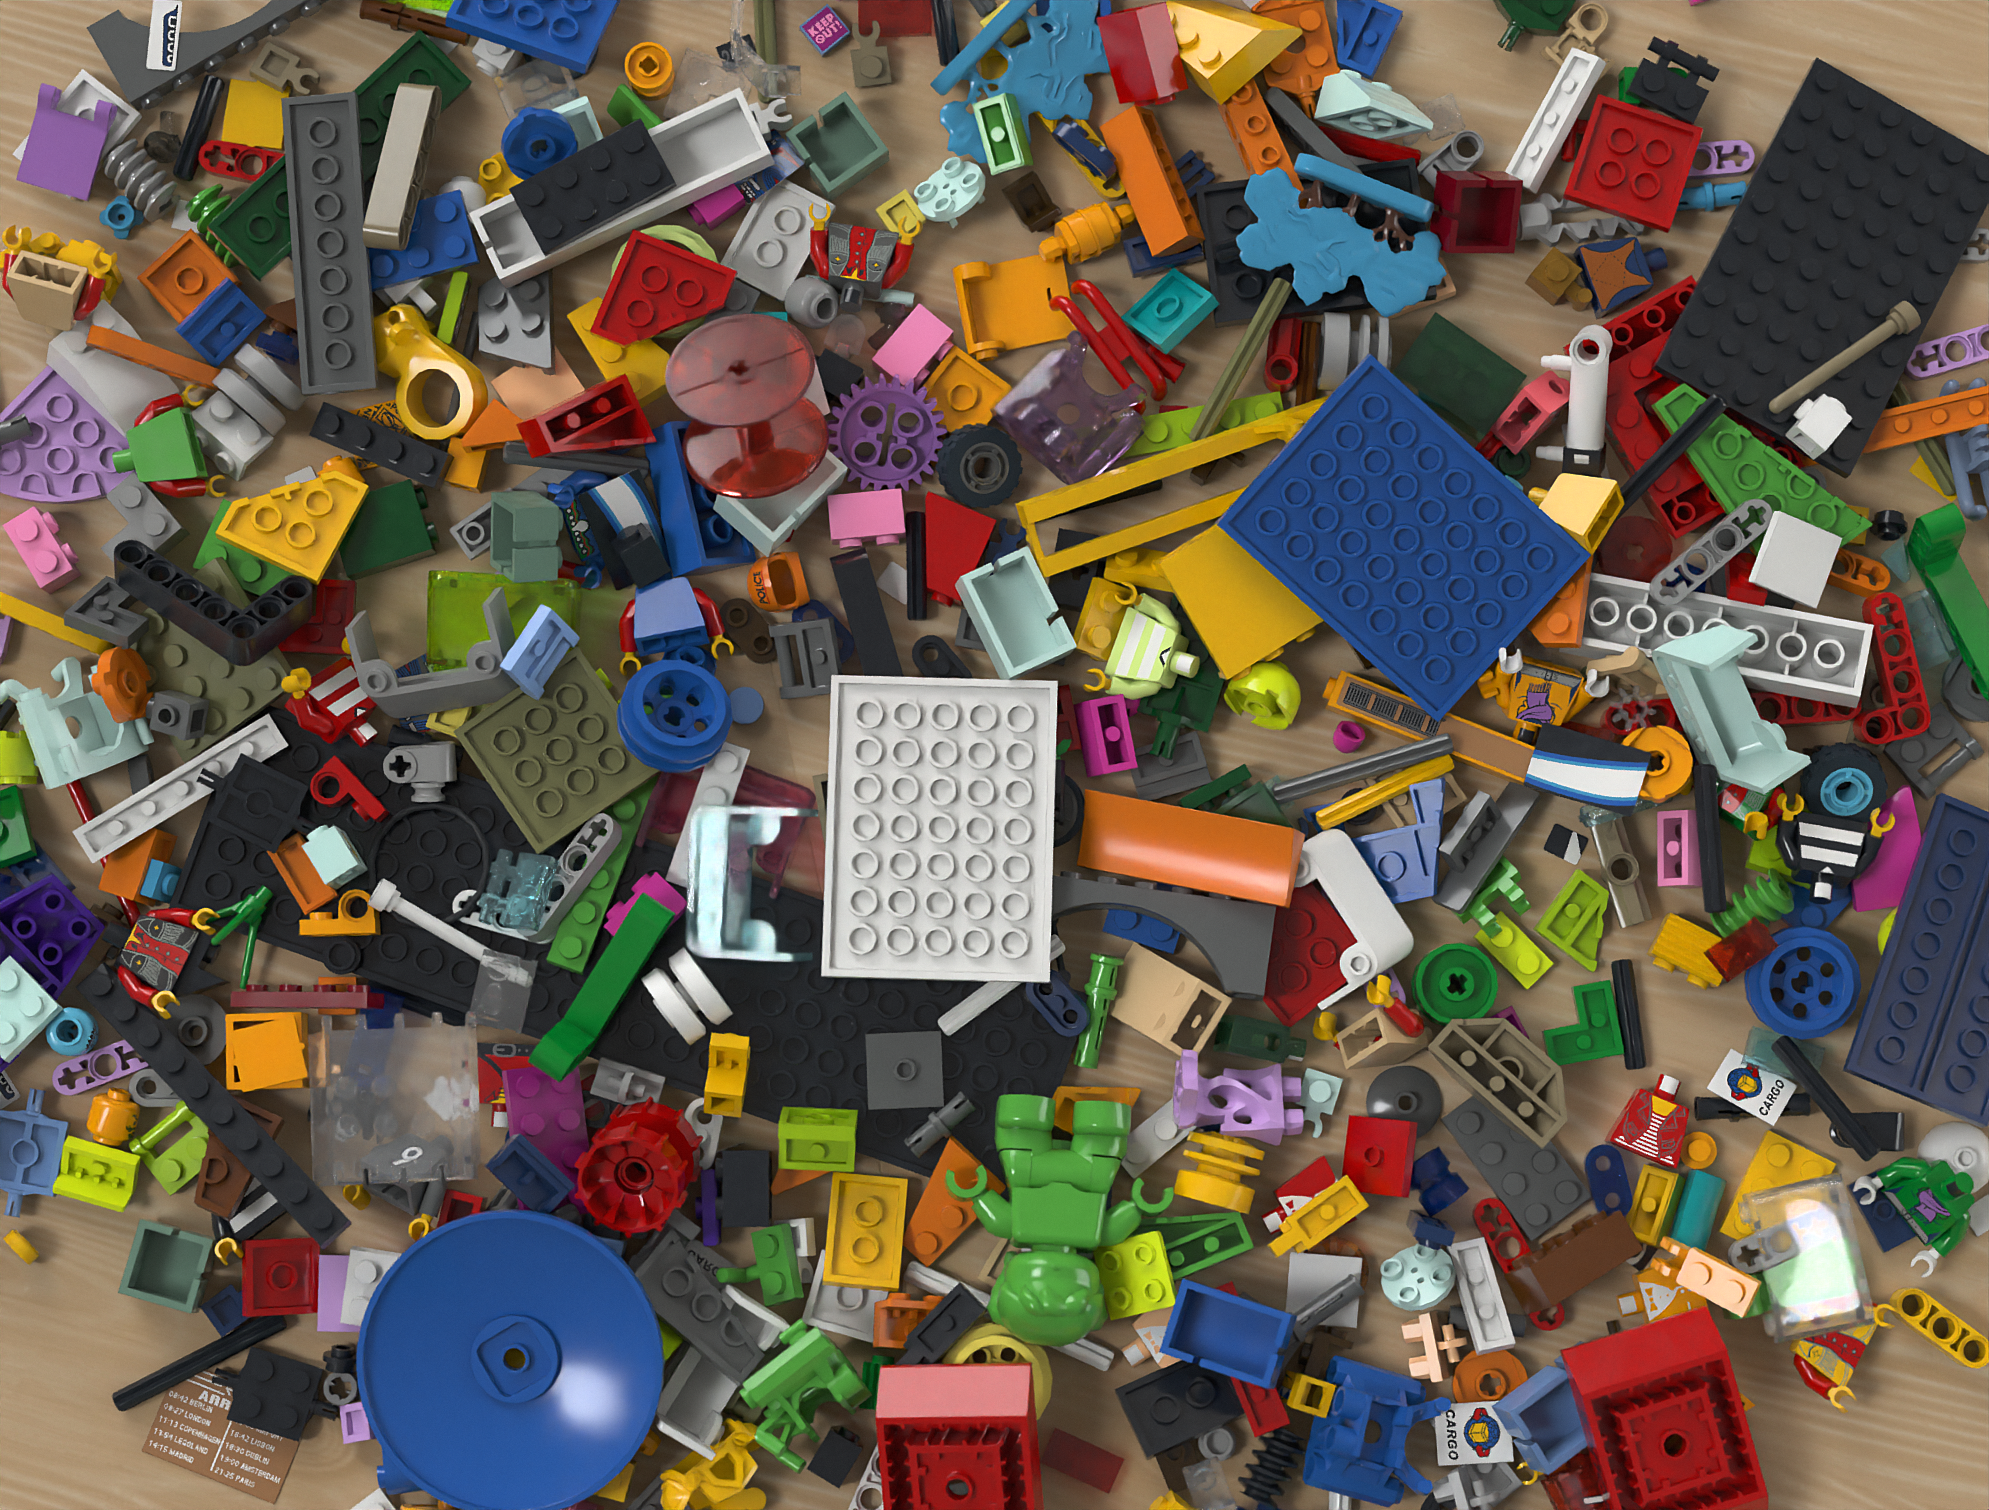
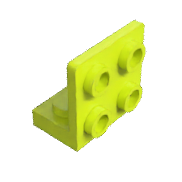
[1093,1230,1177,1320]

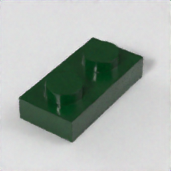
[1177,764,1252,811]

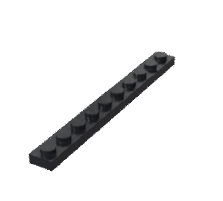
[76,962,352,1250]

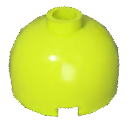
[1224,660,1301,730]

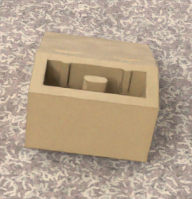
[1107,942,1232,1058]

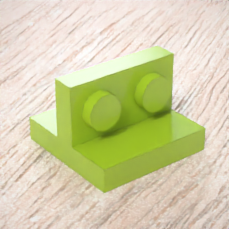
[778,1106,858,1172]

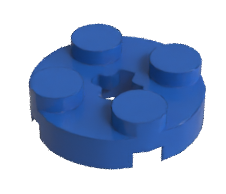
[501,107,577,180]

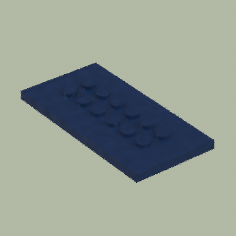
[1842,793,1989,1128]

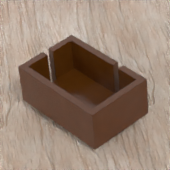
[1503,1209,1643,1315]

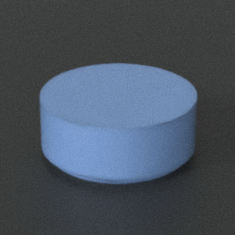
[729,687,764,725]

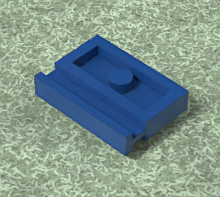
[175,277,266,368]

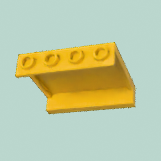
[1153,524,1324,681]

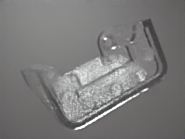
[1738,1173,1874,1344]

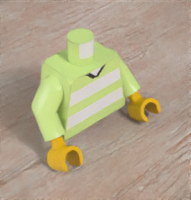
[1083,582,1200,700]

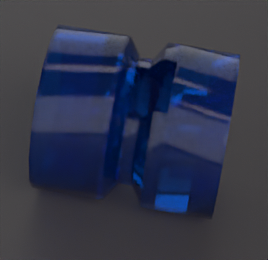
[1410,1146,1469,1217]

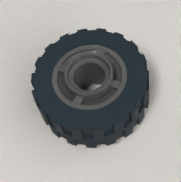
[936,423,1023,508]

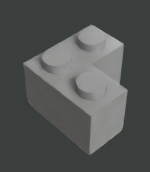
[101,472,190,563]

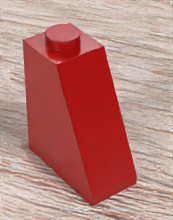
[925,491,997,608]

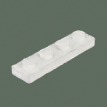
[1505,47,1606,194]
[665,741,750,892]

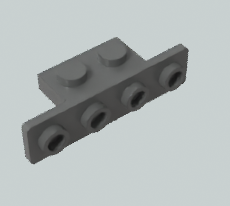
[1431,782,1541,914]

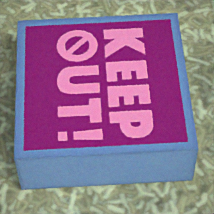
[799,4,851,57]

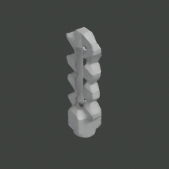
[1516,193,1644,247]

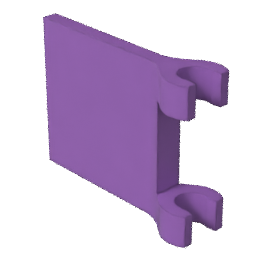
[16,83,118,201]

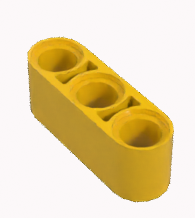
[1889,1288,1989,1368]

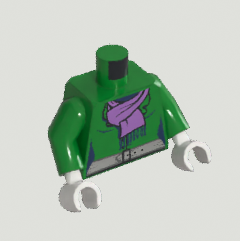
[1853,1157,1975,1277]

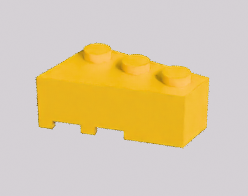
[566,296,691,408]

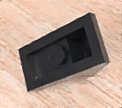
[171,930,230,999]

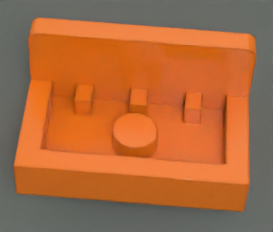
[873,1293,944,1351]

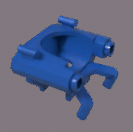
[1303,1355,1451,1508]

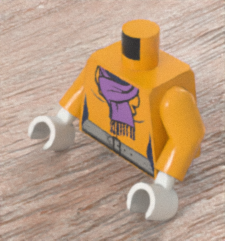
[1491,648,1610,745]

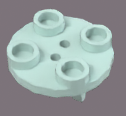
[914,157,986,228]
[1380,1243,1456,1312]

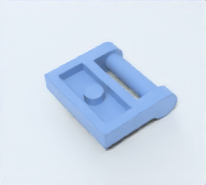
[500,604,580,700]

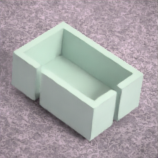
[713,419,848,558]
[955,546,1077,680]

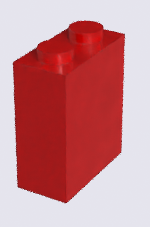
[1096,1,1189,107]

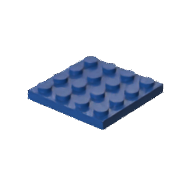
[445,0,621,74]

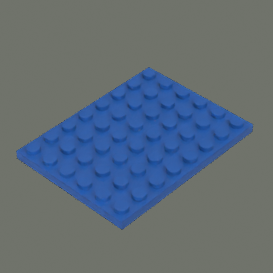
[1216,353,1591,722]

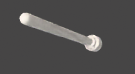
[368,878,533,986]

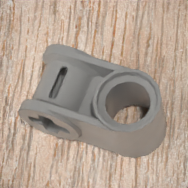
[1416,130,1484,188]
[383,741,457,783]

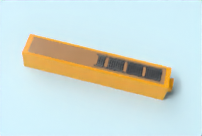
[1322,670,1535,790]

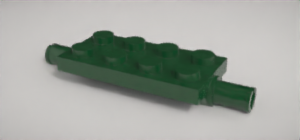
[1137,594,1226,761]

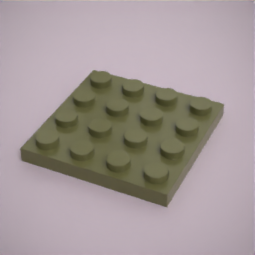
[113,557,292,763]
[453,646,662,856]

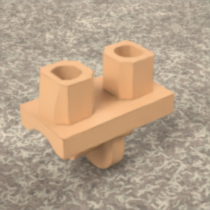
[1402,1310,1467,1383]

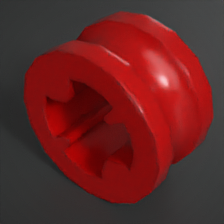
[1474,430,1504,461]

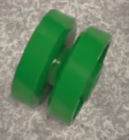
[1410,943,1498,1027]

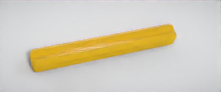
[1315,754,1454,830]

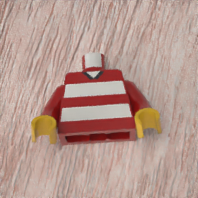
[281,636,378,748]

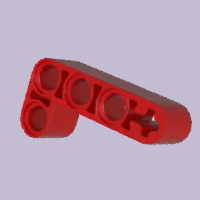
[1853,592,1931,744]

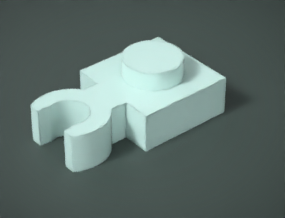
[1295,1068,1343,1138]

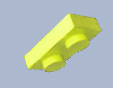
[1473,910,1554,990]

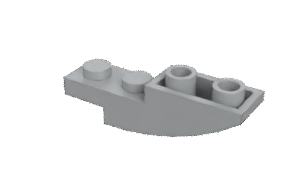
[449,468,575,561]

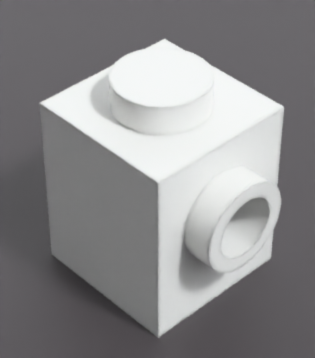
[471,38,523,81]
[1785,394,1852,460]

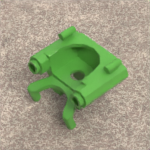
[739,1318,872,1474]

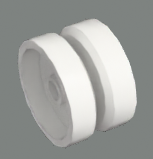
[641,948,733,1045]

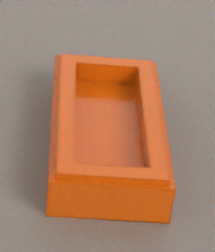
[267,832,339,916]

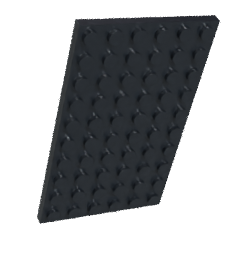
[1652,57,1989,479]

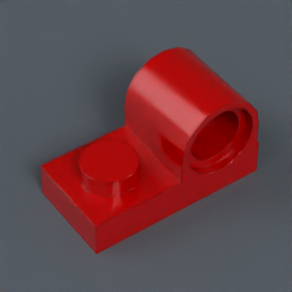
[310,755,390,823]

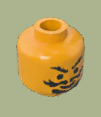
[86,1087,140,1146]

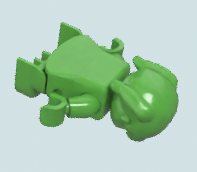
[944,1094,1174,1347]

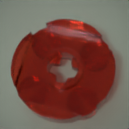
[1596,516,1673,583]

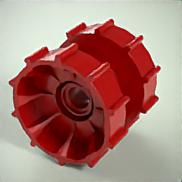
[574,1097,703,1238]

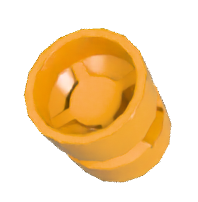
[624,42,676,101]

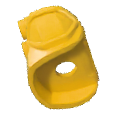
[659,1418,766,1510]

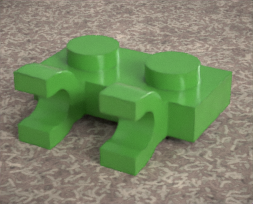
[1452,855,1531,939]

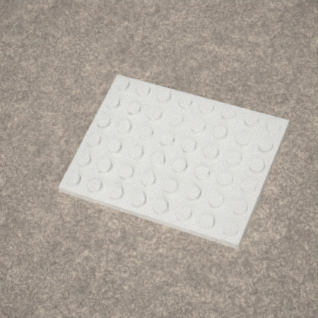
[821,675,1058,983]

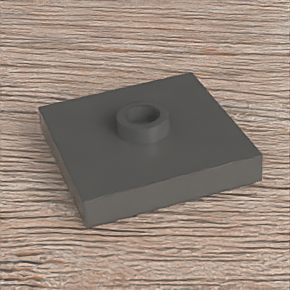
[866,1031,944,1110]

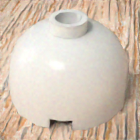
[1917,1121,1989,1194]

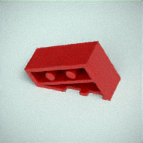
[516,373,657,459]

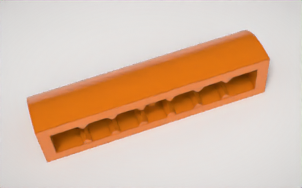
[1099,105,1206,257]

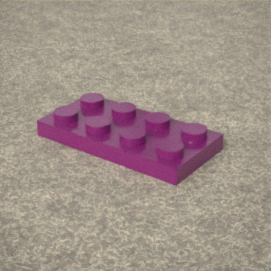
[502,1066,590,1214]

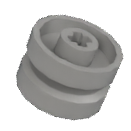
[212,343,308,436]

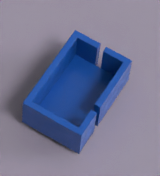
[1159,1279,1297,1389]

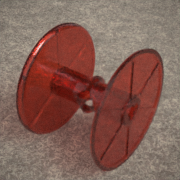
[665,314,829,499]

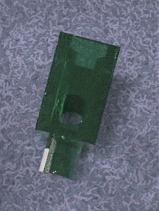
[1213,1014,1307,1064]

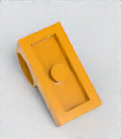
[299,889,380,937]

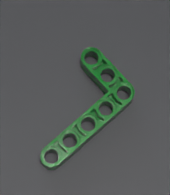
[1907,503,1989,702]
[528,892,676,1083]

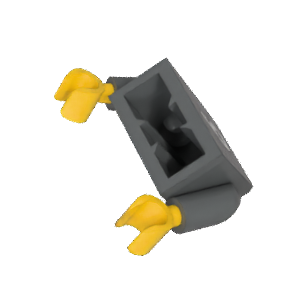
[343,1133,453,1242]

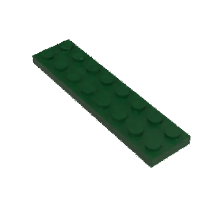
[207,29,472,282]

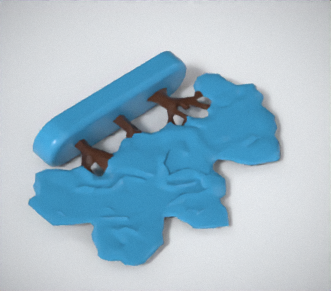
[1236,153,1447,318]

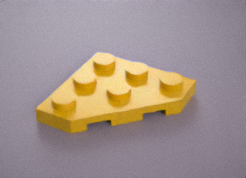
[215,470,369,586]

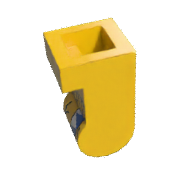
[1279,1370,1336,1419]

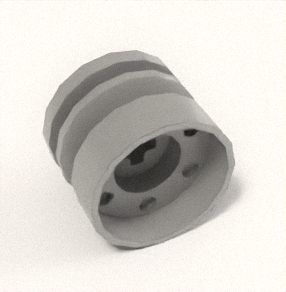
[1318,312,1392,391]

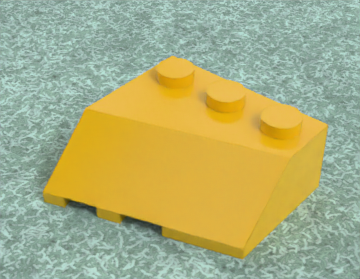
[1166,0,1303,105]

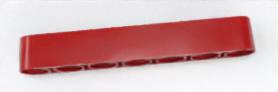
[1600,692,1862,739]

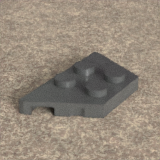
[478,268,556,375]

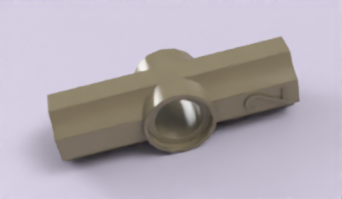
[1587,813,1652,929]

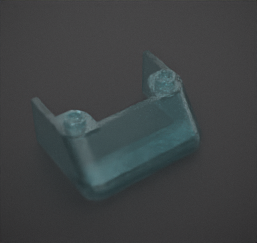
[685,805,818,961]

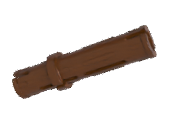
[359,0,471,46]

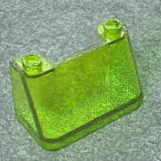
[426,570,583,672]

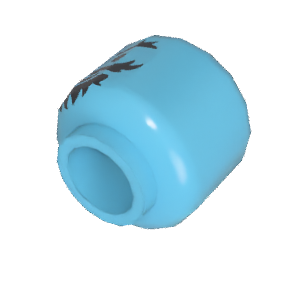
[45,1007,99,1057]

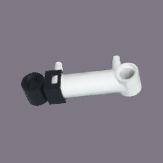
[1536,325,1613,478]

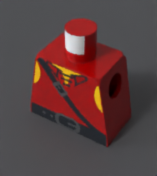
[469,1042,537,1128]

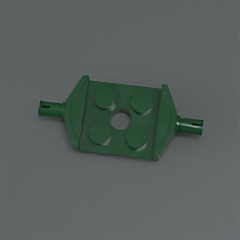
[1493,0,1576,52]

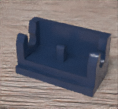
[484,1133,576,1214]

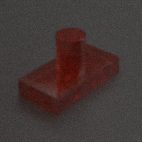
[1704,916,1779,982]
[1040,1427,1124,1494]

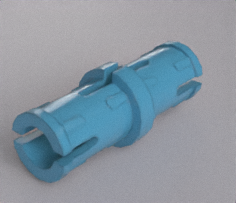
[1676,181,1746,212]

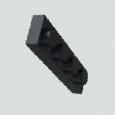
[309,402,454,491]

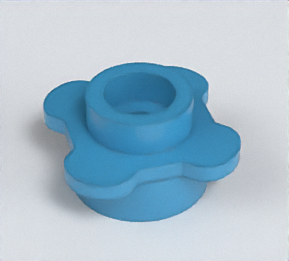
[99,195,144,240]

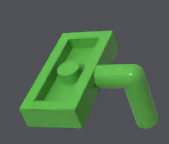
[716,1223,804,1307]

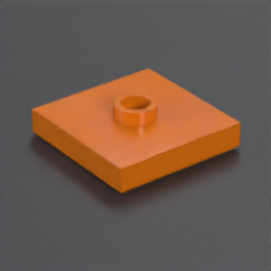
[137,229,243,324]

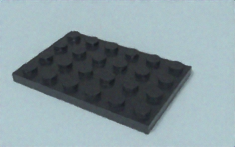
[1195,158,1437,328]

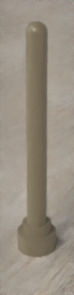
[1769,301,1921,414]

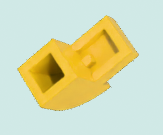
[704,1033,750,1118]

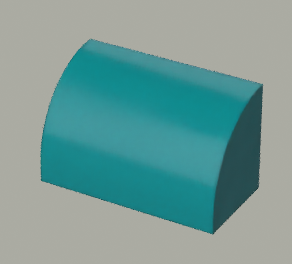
[1669,1170,1727,1252]

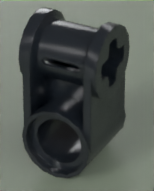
[1829,1112,1905,1151]

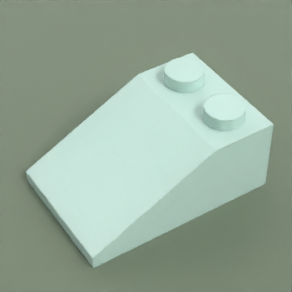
[1314,70,1434,141]

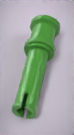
[1073,952,1124,1069]

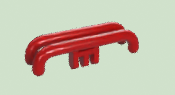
[1049,279,1168,418]

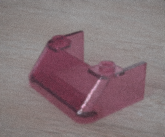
[635,764,816,898]

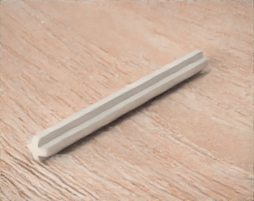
[904,1261,1114,1371]

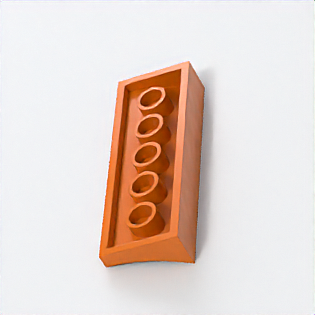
[1077,789,1305,908]

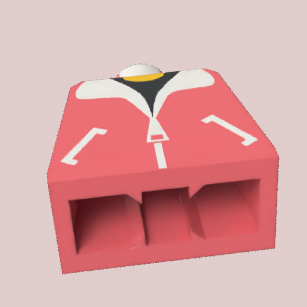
[1490,370,1570,455]

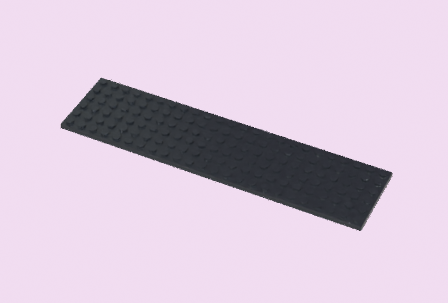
[168,705,1088,1202]

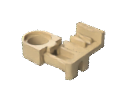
[1541,2,1615,87]

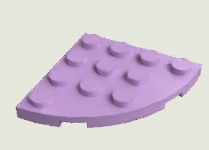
[0,365,137,504]

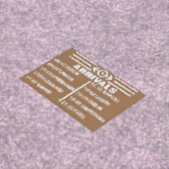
[142,1370,307,1504]

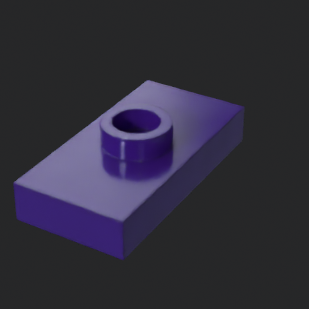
[695,1169,722,1246]

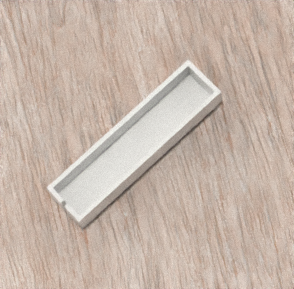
[469,87,775,289]

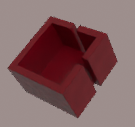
[1430,171,1523,253]

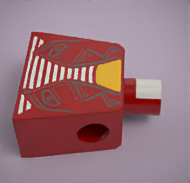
[1605,1074,1689,1169]

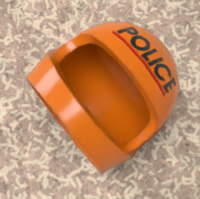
[747,551,810,613]

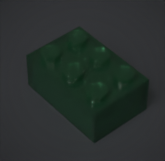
[1392,312,1527,443]

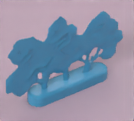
[930,0,1110,164]

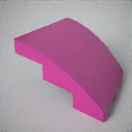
[1850,785,1922,913]

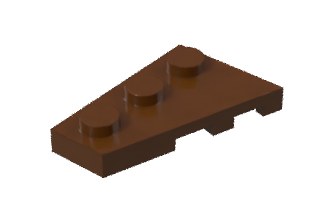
[194,1094,285,1222]

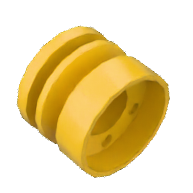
[1173,1131,1265,1214]

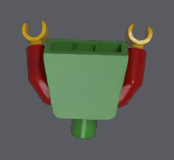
[112,384,227,498]

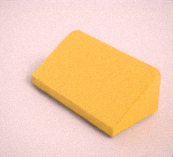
[1626,1164,1686,1250]

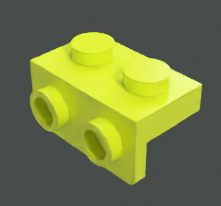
[52,1135,141,1212]

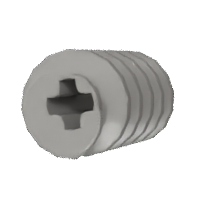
[102,138,180,222]

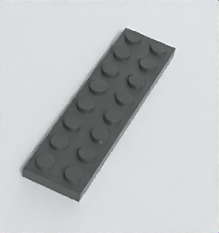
[281,92,379,396]

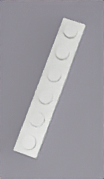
[72,713,288,864]

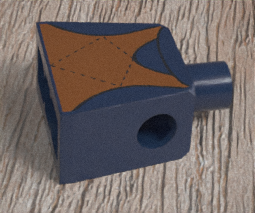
[1573,237,1668,319]

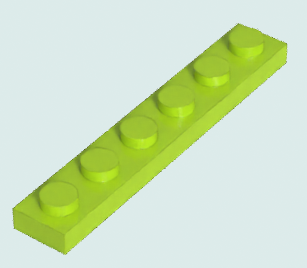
[1062,391,1284,470]

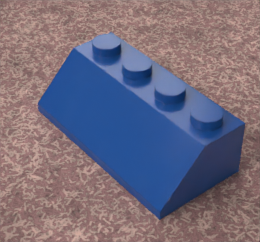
[644,420,756,578]

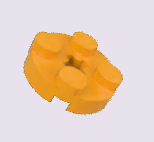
[1622,726,1694,803]

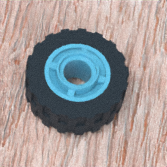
[1800,742,1888,823]

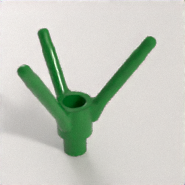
[205,886,274,989]

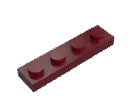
[231,984,384,1009]

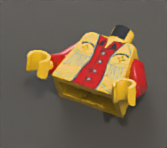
[1778,1296,1899,1413]

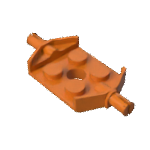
[1251,0,1340,121]

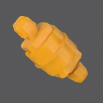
[1038,201,1137,265]

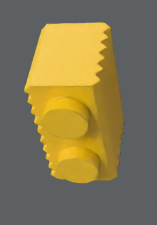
[1647,912,1738,991]

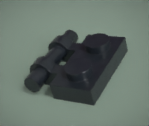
[1625,36,1720,125]

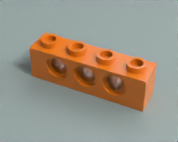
[1217,77,1307,209]

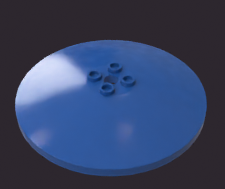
[356,1209,664,1510]

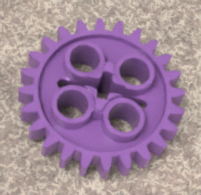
[827,373,947,491]

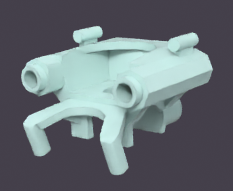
[0,656,154,789]

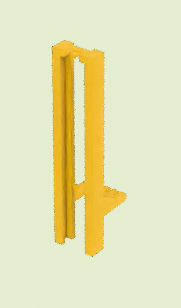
[1016,394,1331,578]

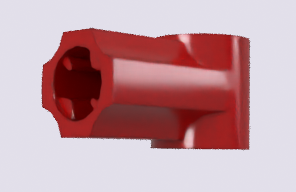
[1263,318,1302,394]

